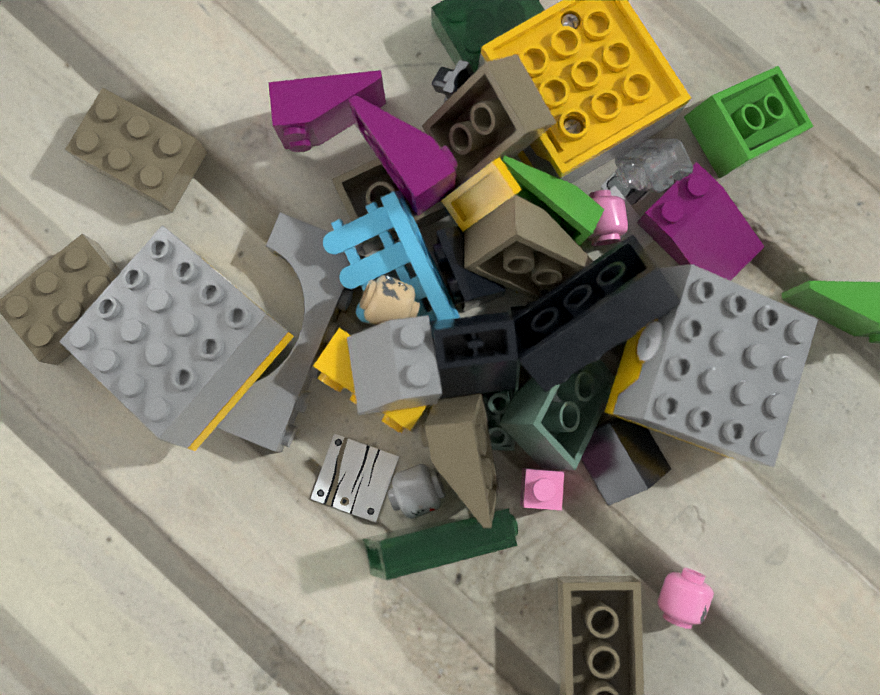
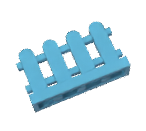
[323,191,460,323]

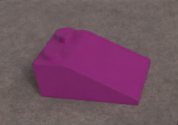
[268,70,386,152]
[348,95,458,216]
[636,162,764,281]

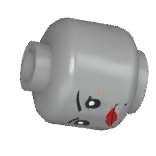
[387,464,446,519]

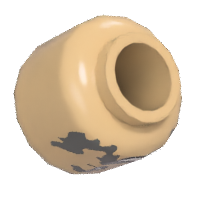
[359,275,420,325]

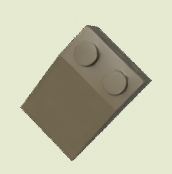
[464,195,593,300]
[421,393,499,528]

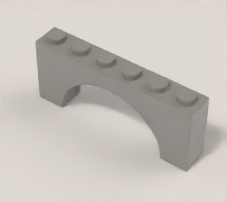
[216,213,366,452]

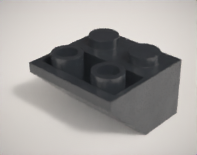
[432,226,506,312]
[430,312,518,399]

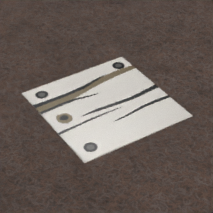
[311,433,399,523]

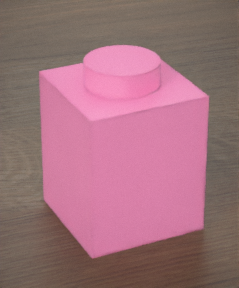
[520,468,564,511]

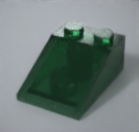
[431,0,545,73]

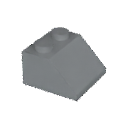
[347,316,442,415]

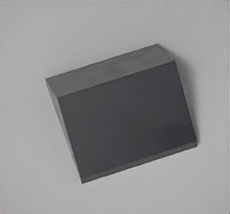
[581,416,672,506]

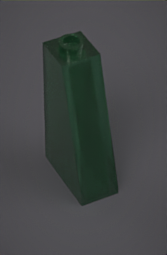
[363,508,518,580]

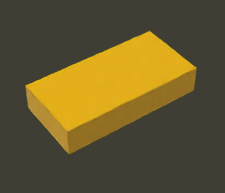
[441,157,522,232]

